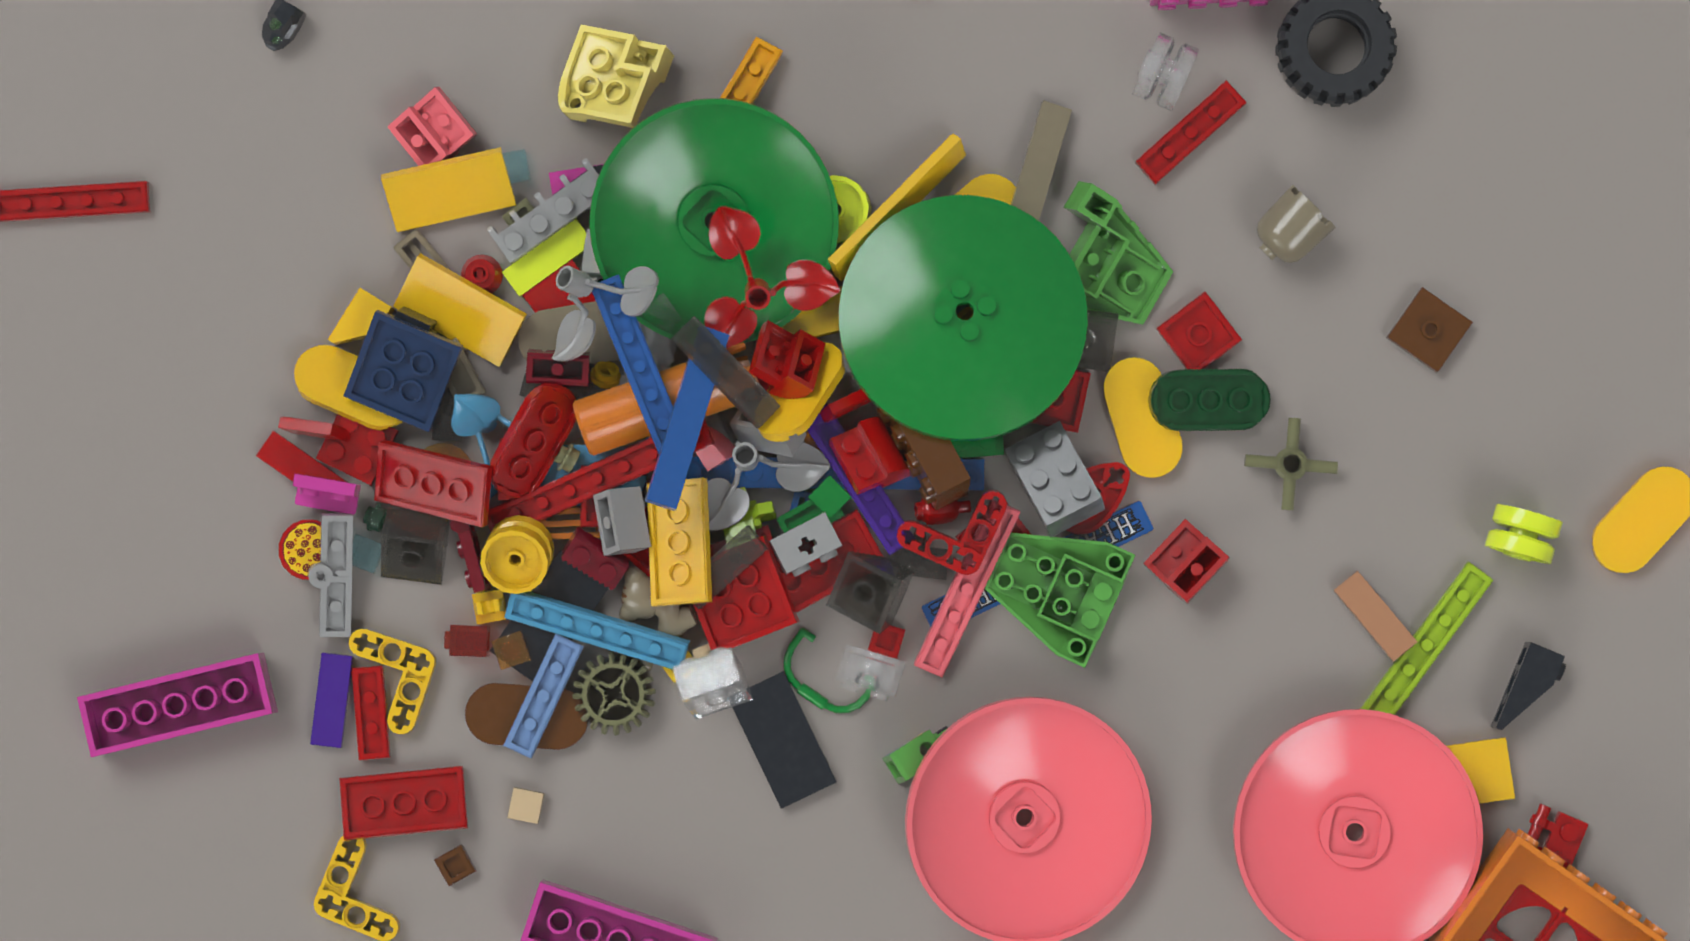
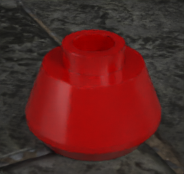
[461,254,503,294]

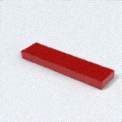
[1135,80,1247,185]

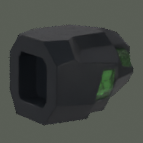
[262,0,306,51]

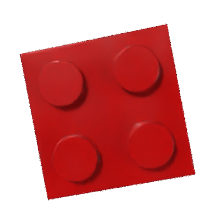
[315,414,399,486]

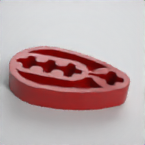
[1065,462,1130,535]

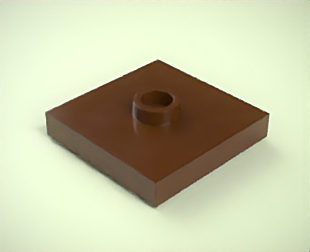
[1386,287,1473,373]

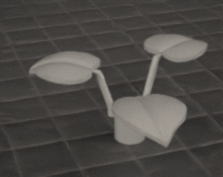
[551,229,659,361]
[704,405,830,531]

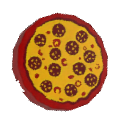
[279,519,321,580]

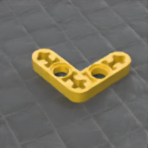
[349,629,436,734]
[314,836,400,941]

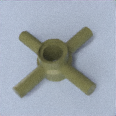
[1244,418,1338,511]

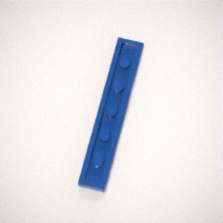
[592,274,673,454]
[645,325,729,511]

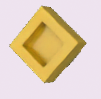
[472,590,507,625]

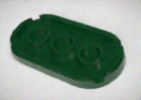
[1148,369,1271,431]

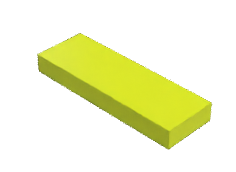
[502,219,586,297]

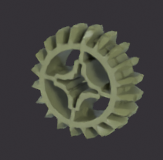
[572,652,656,736]

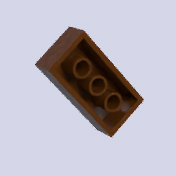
[876,408,971,511]

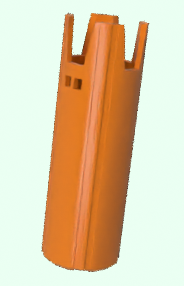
[573,342,762,456]

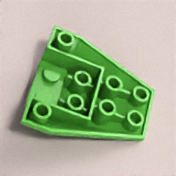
[985,533,1135,668]

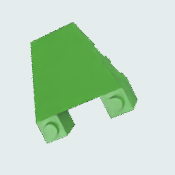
[1063,181,1173,325]

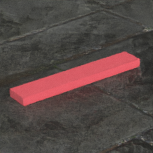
[914,498,1020,678]

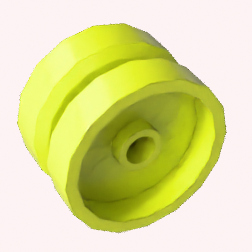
[830,175,872,245]
[1484,504,1563,564]

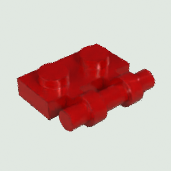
[1527,804,1589,869]

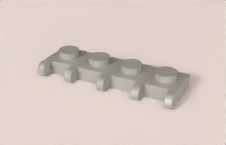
[487,158,599,264]

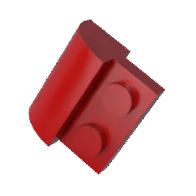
[749,320,826,399]
[829,417,910,495]
[1143,519,1230,604]

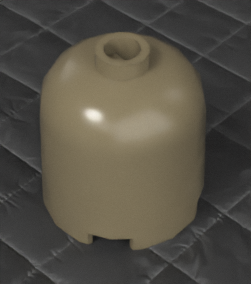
[1257,185,1336,263]

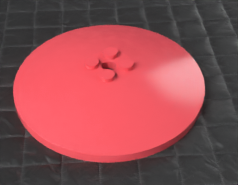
[905,697,1152,941]
[1233,709,1483,941]

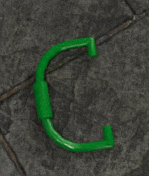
[784,628,880,713]

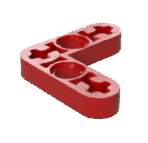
[897,490,1007,575]

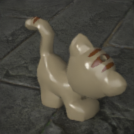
[619,567,699,671]

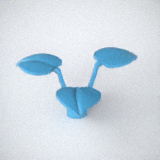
[451,394,512,498]

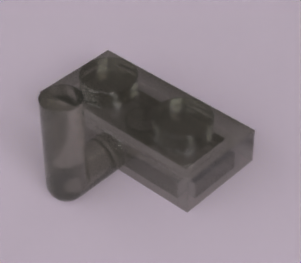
[885,521,949,580]

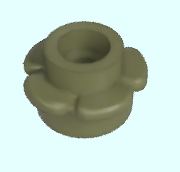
[554,444,580,473]

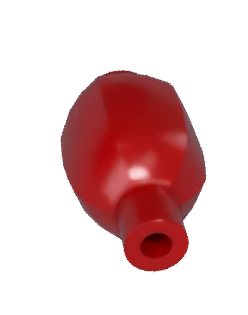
[914,498,971,525]

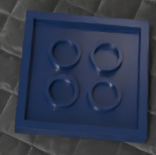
[343,310,463,432]

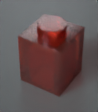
[444,625,490,657]

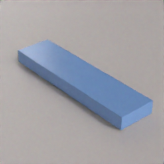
[503,634,584,758]

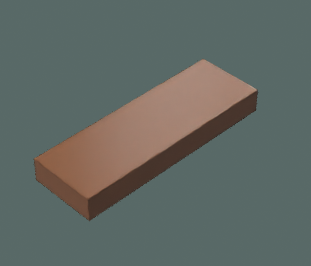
[1334,571,1417,662]

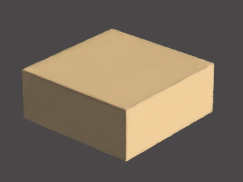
[508,787,545,824]

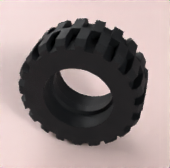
[1275,0,1397,107]

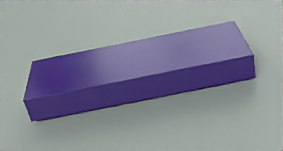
[310,653,353,748]

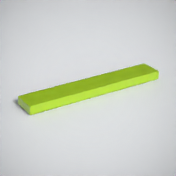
[1360,562,1493,715]

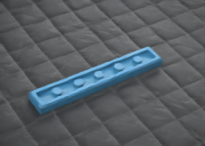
[504,591,690,672]

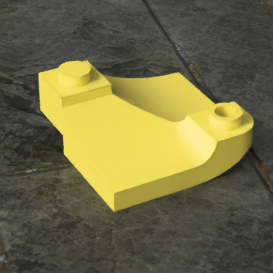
[558,25,674,128]

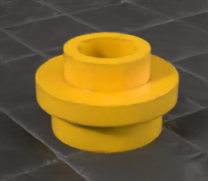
[590,361,621,389]

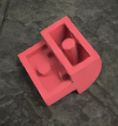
[387,86,477,166]

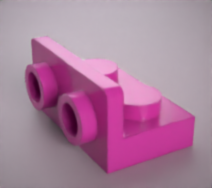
[293,474,361,515]

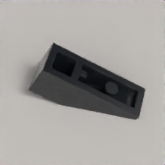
[1491,642,1566,730]

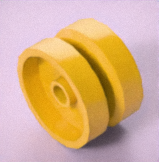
[480,515,554,594]

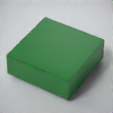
[808,475,851,519]

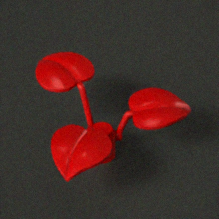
[705,206,840,349]

